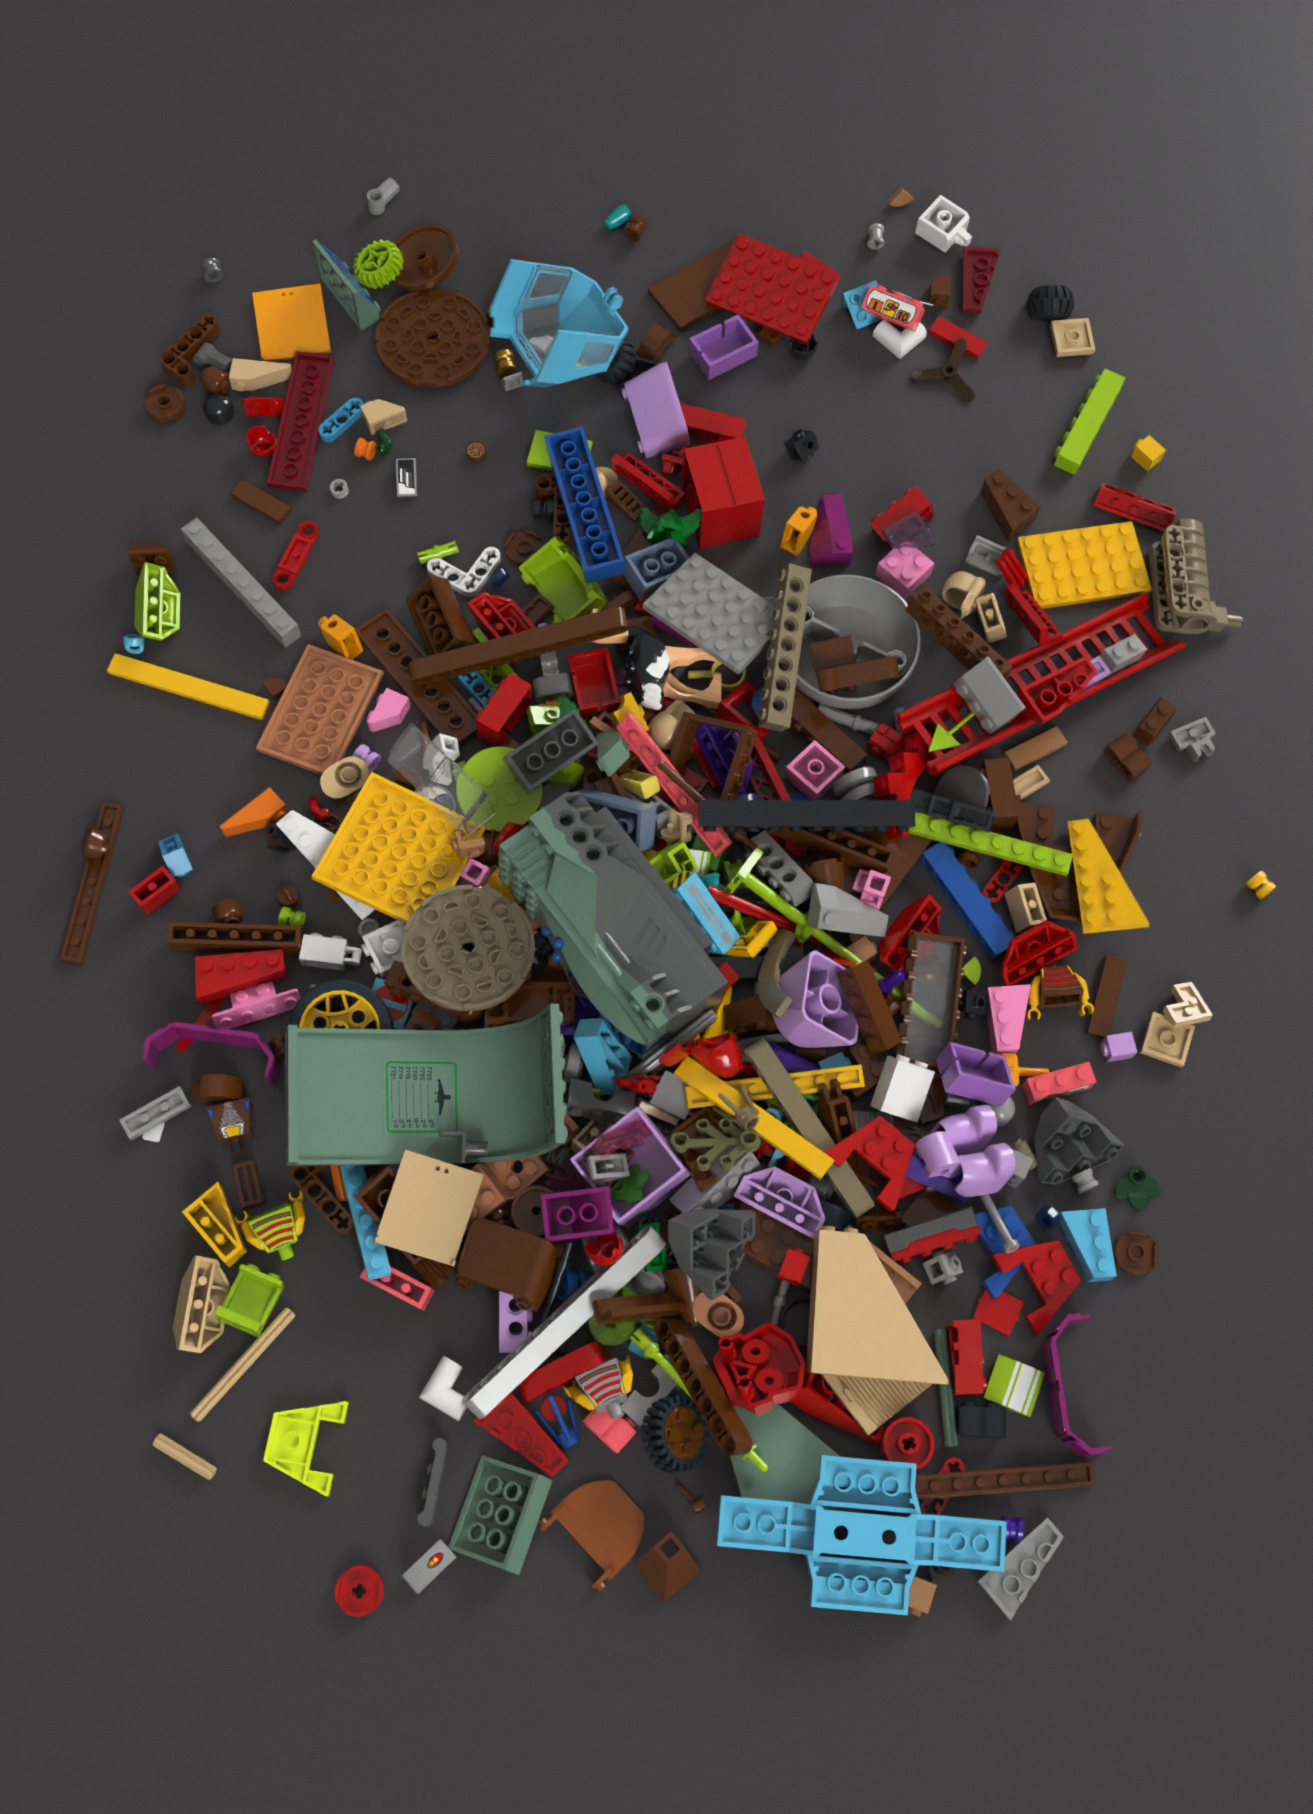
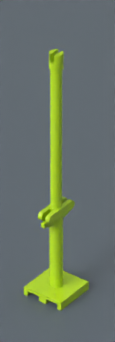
[723,848,942,1030]

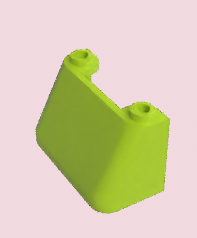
[518,536,610,623]

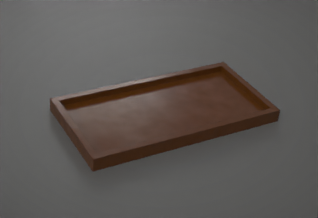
[648,239,735,332]

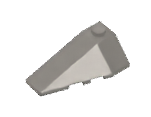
[806,883,889,937]

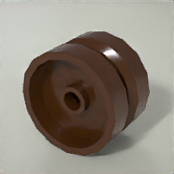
[511,1186,553,1238]

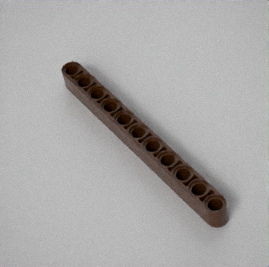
[408,607,628,686]

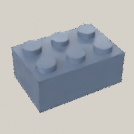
[623,538,689,601]

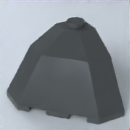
[668,1209,755,1300]

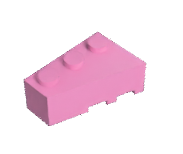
[985,984,1031,1055]

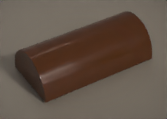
[353,1166,423,1266]

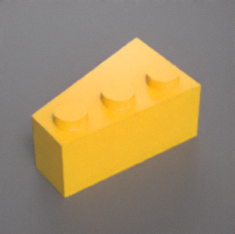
[182,1182,247,1268]

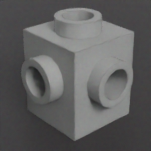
[923,1250,963,1285]

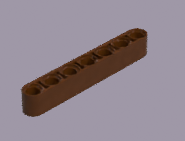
[654,1317,752,1456]

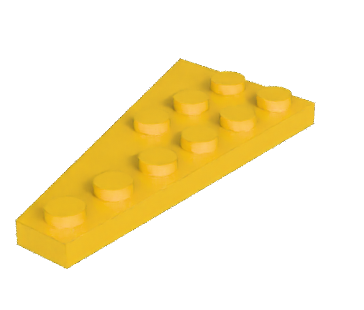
[1067,819,1149,934]

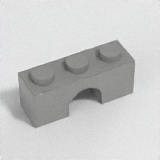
[621,1354,681,1428]

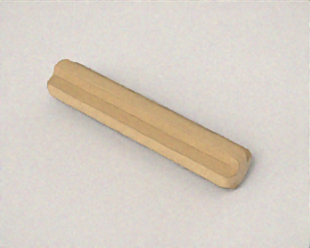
[153,1434,217,1480]

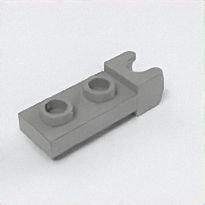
[538,623,559,677]

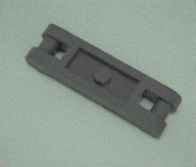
[418,1438,448,1527]

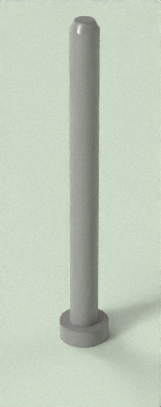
[979,1194,1020,1253]

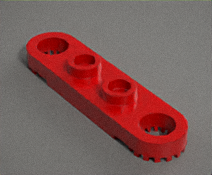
[272,520,319,591]

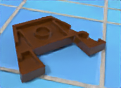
[671,1107,766,1192]

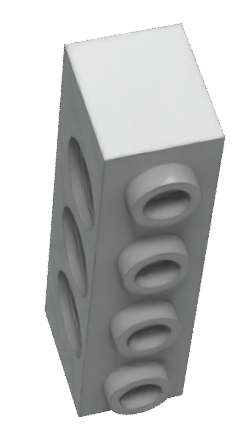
[745,830,813,907]

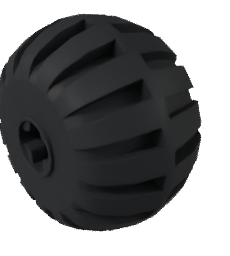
[1027,285,1075,321]
[595,338,637,384]

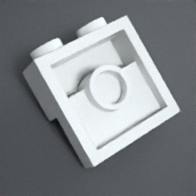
[361,920,405,979]

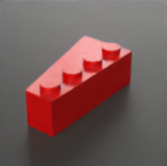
[195,949,288,1006]

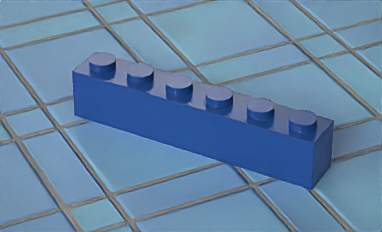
[919,842,1016,962]

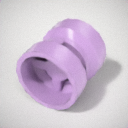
[352,744,381,773]

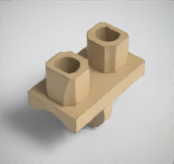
[660,809,693,845]

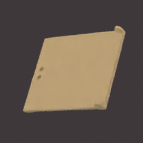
[374,1149,484,1267]
[821,1374,932,1436]

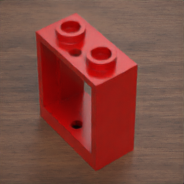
[716,681,774,741]

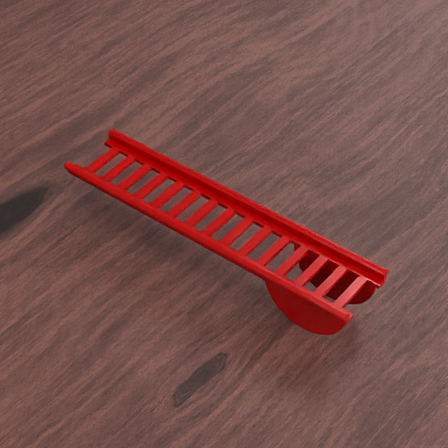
[896,593,1186,776]

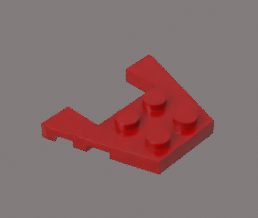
[824,1116,915,1212]
[990,1240,1081,1334]

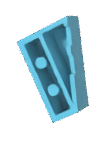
[574,1018,632,1095]
[1058,1208,1117,1282]

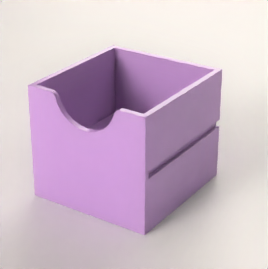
[570,1107,692,1228]

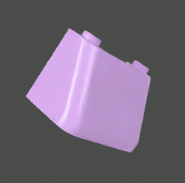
[621,361,691,459]

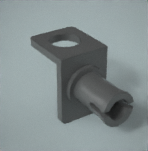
[439,1131,488,1165]

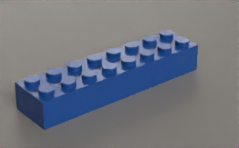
[544,426,625,583]

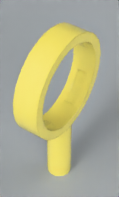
[688,662,746,691]

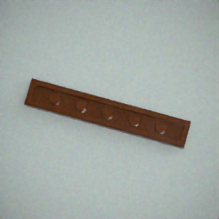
[608,493,685,587]

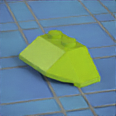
[134,562,180,641]

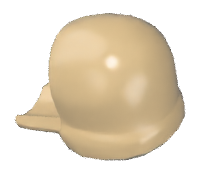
[942,571,986,619]
[647,700,695,751]

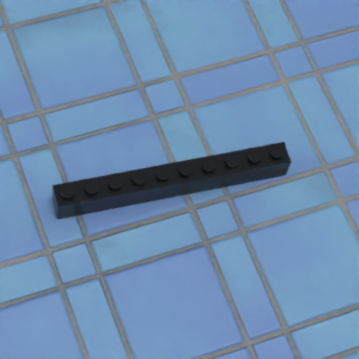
[698,800,915,832]

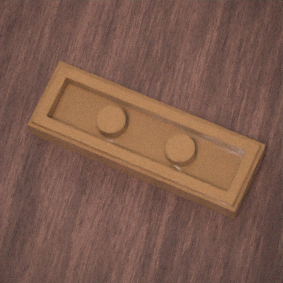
[1004,726,1068,771]

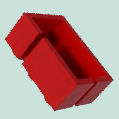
[567,648,621,720]
[476,673,532,747]

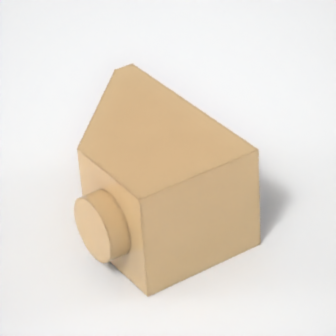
[360,399,407,435]

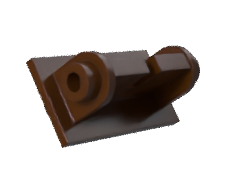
[855,1208,903,1231]

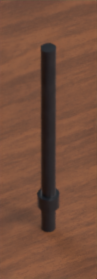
[538,1240,575,1326]

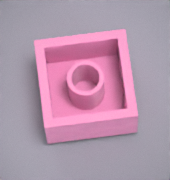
[875,538,934,600]
[784,740,845,800]

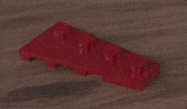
[962,246,1001,314]

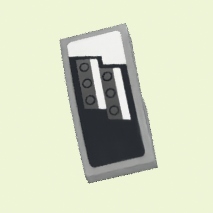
[396,458,417,498]

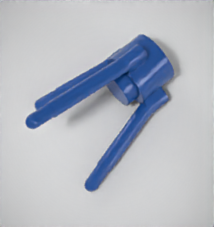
[534,1395,581,1450]

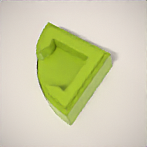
[963,956,981,987]

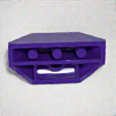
[695,724,753,796]

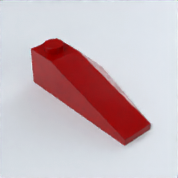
[1016,656,1098,723]

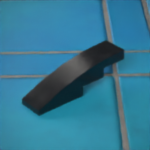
[910,788,995,832]

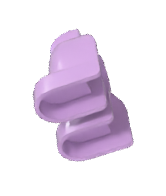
[915,1105,1016,1197]

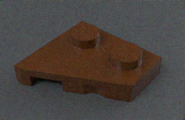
[919,1073,946,1125]

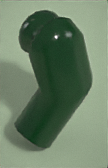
[375,429,393,456]

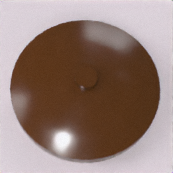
[392,224,459,291]

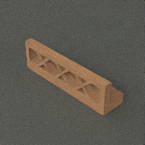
[847,1225,922,1304]

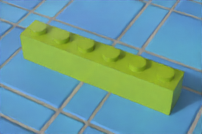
[1054,368,1126,475]

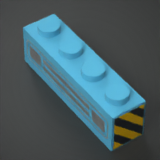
[668,870,741,955]

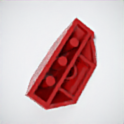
[467,592,536,663]
[879,894,942,973]
[1001,920,1078,986]

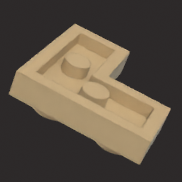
[1163,982,1213,1028]

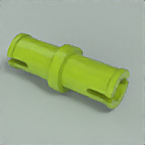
[417,540,459,565]

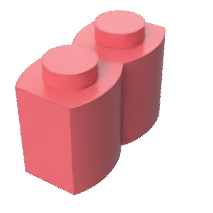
[583,1410,637,1455]

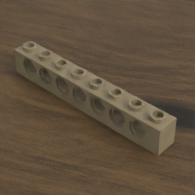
[758,563,812,732]

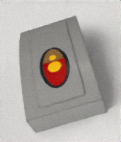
[402,1539,456,1595]

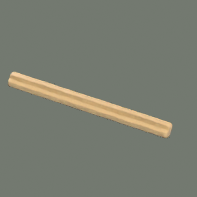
[190,1307,295,1422]

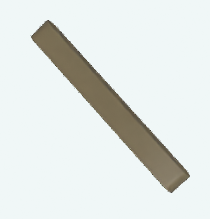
[744,1037,875,1219]

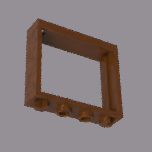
[659,712,758,800]

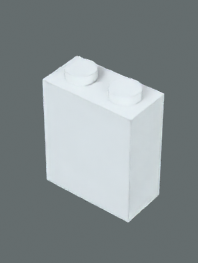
[870,1054,935,1122]

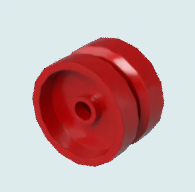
[879,1417,935,1470]

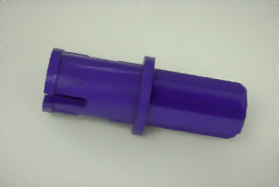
[878,969,905,996]

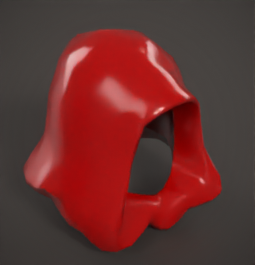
[690,1032,745,1078]

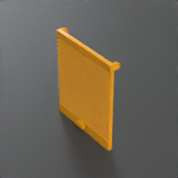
[252,283,331,362]

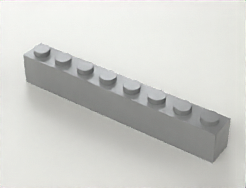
[181,517,301,648]

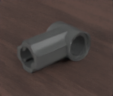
[193,342,232,374]

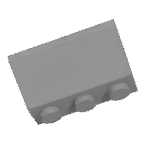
[953,656,1026,735]

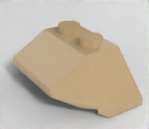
[173,1256,231,1353]

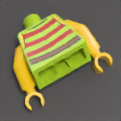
[234,1190,305,1261]

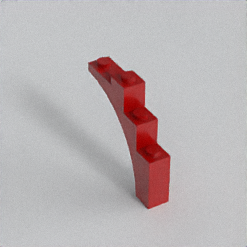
[873,732,955,840]

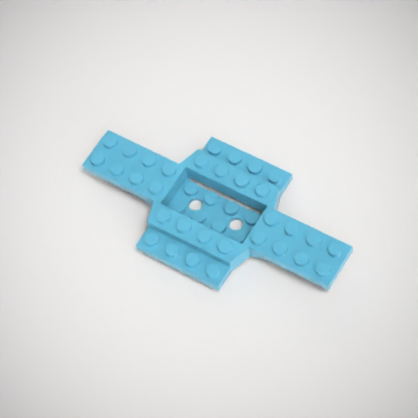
[716,1455,1007,1615]

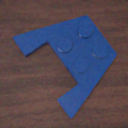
[975,1206,1036,1300]

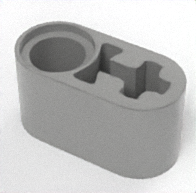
[532,673,574,704]

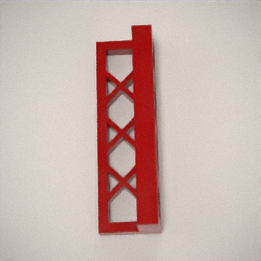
[611,452,686,511]
[1093,482,1176,531]
[1005,583,1063,646]
[749,735,791,800]

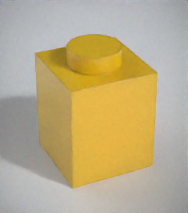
[1131,435,1166,472]

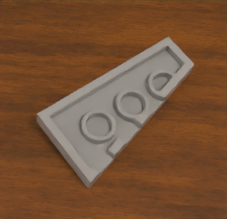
[977,1517,1064,1621]

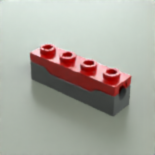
[884,1206,981,1264]

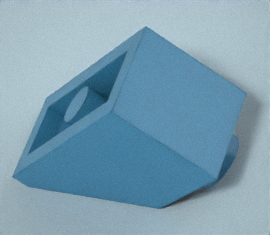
[158,834,193,878]

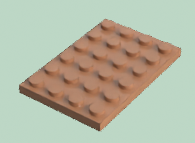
[256,644,384,775]

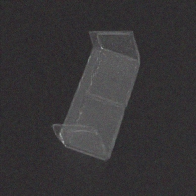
[387,723,495,838]

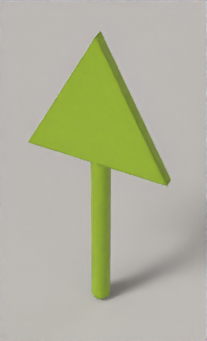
[928,712,975,752]

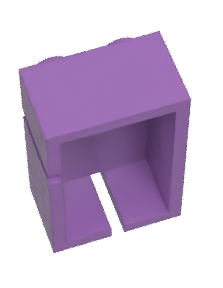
[688,314,759,380]
[936,1042,1016,1106]

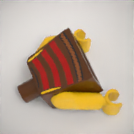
[1026,961,1094,1021]

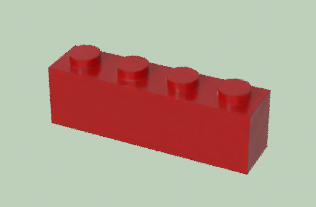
[679,402,746,443]

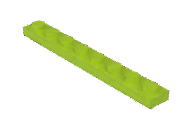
[908,811,1073,876]

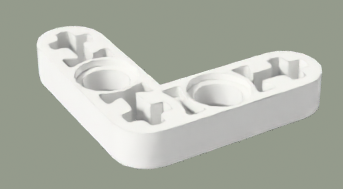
[427,547,501,597]

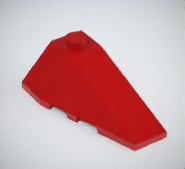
[791,1373,884,1445]

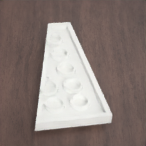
[276,810,375,920]

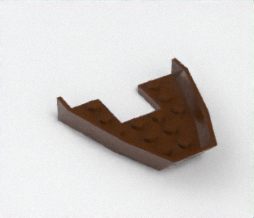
[1016,795,1142,922]

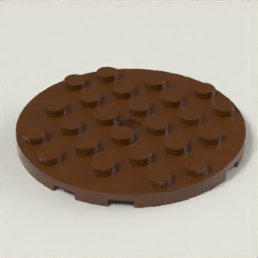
[375,288,491,388]

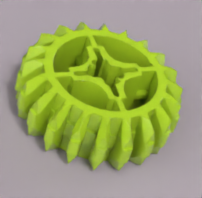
[353,239,404,289]

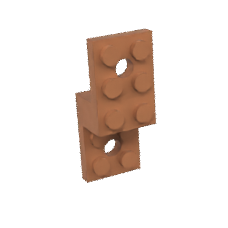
[463,1155,549,1237]

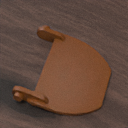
[538,1480,644,1592]

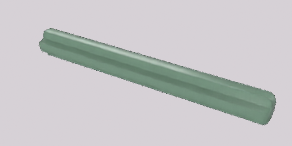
[934,1329,958,1447]

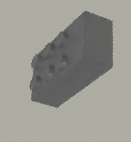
[503,708,599,794]

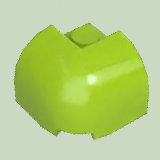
[648,842,698,885]

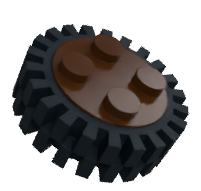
[642,1395,710,1473]

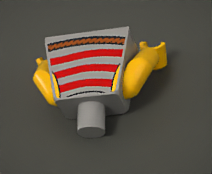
[563,1355,633,1421]

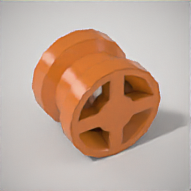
[354,437,376,461]

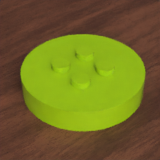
[457,747,543,832]

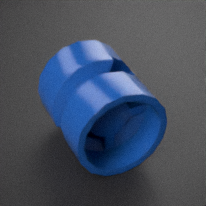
[557,1270,594,1300]

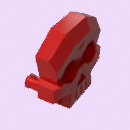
[712,1321,806,1415]

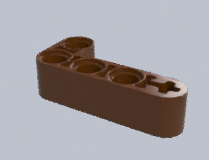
[160,313,221,387]
[535,474,572,548]
[816,655,900,692]
[290,1166,355,1237]

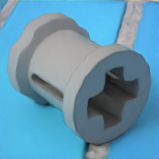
[867,223,884,250]

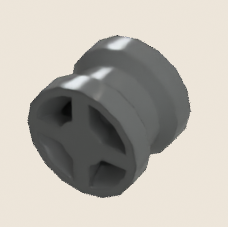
[201,258,223,283]

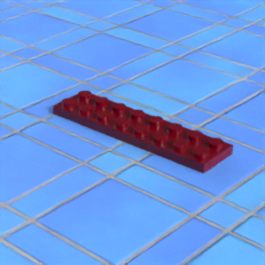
[267,351,335,492]

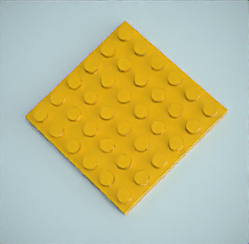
[312,772,486,924]

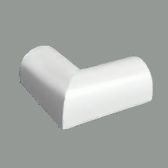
[873,320,927,359]
[419,1356,467,1421]

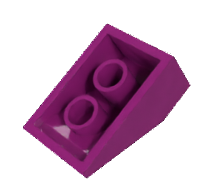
[541,1186,614,1242]

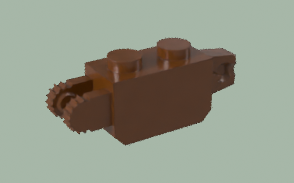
[817,1078,856,1158]

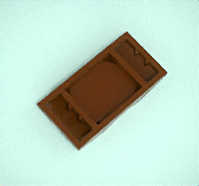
[486,982,575,1026]

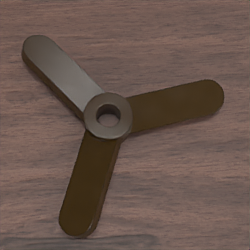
[911,338,975,402]

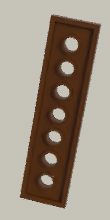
[355,608,477,746]

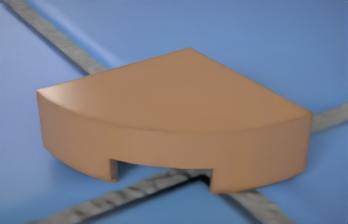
[888,187,914,207]

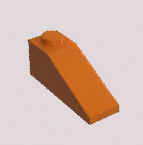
[219,787,289,837]

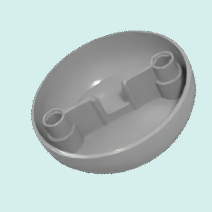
[781,575,921,709]

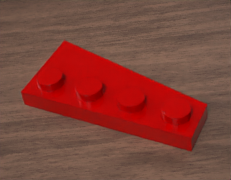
[473,1392,570,1477]

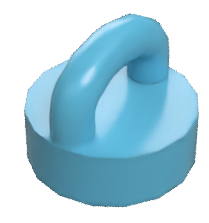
[123,634,145,654]

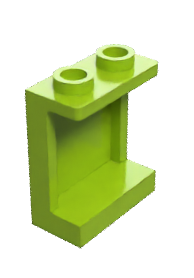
[215,1264,284,1337]

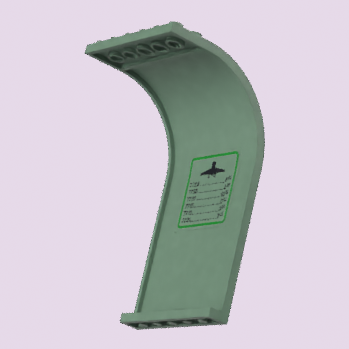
[285,1004,568,1166]

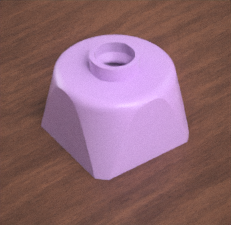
[772,950,859,1048]

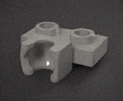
[1168,717,1216,762]

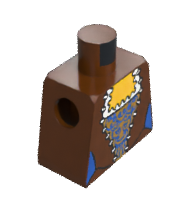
[207,1097,253,1154]

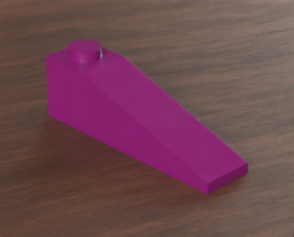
[809,494,853,567]

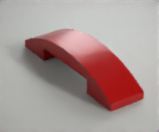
[658,1038,695,1067]

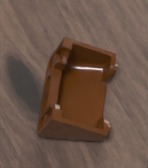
[454,1217,558,1312]

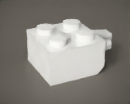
[915,195,972,252]

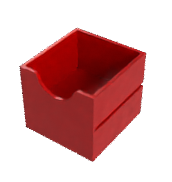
[681,437,765,549]

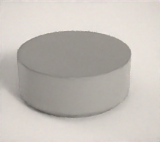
[358,918,380,939]

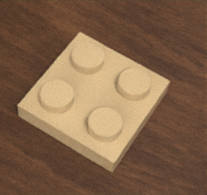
[1050,318,1095,357]
[1140,1012,1195,1068]

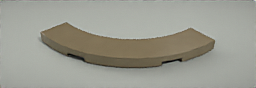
[758,928,796,1018]

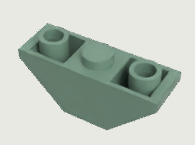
[595,731,630,777]

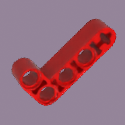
[518,1342,610,1403]

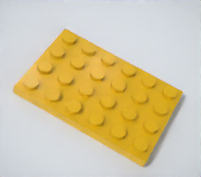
[1016,521,1152,609]

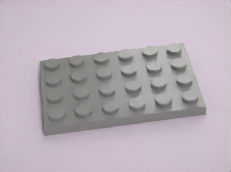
[643,553,786,674]

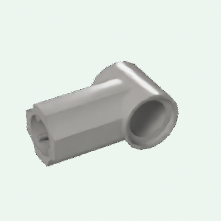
[367,178,400,215]

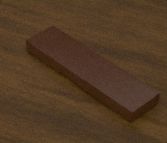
[1086,954,1128,1039]

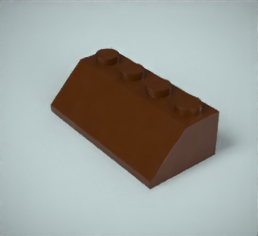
[406,575,475,656]

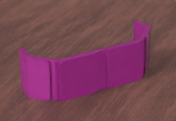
[143,1022,281,1087]
[1041,1313,1113,1457]

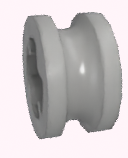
[330,479,349,499]

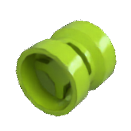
[278,906,306,928]

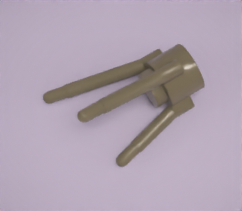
[712,1084,760,1131]

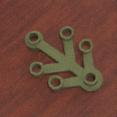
[671,1118,761,1171]

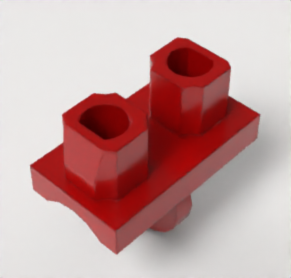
[661,446,686,479]

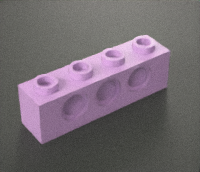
[499,1291,533,1353]

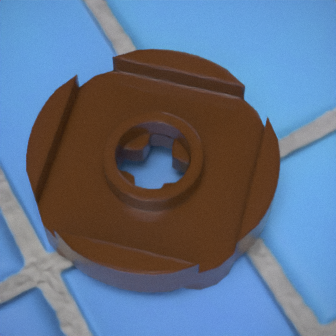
[144,384,185,423]

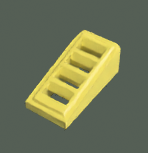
[618,770,660,799]

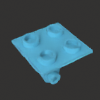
[842,280,882,330]

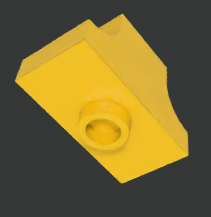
[610,692,649,731]

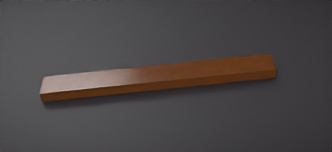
[60,802,124,965]
[915,1461,1096,1500]

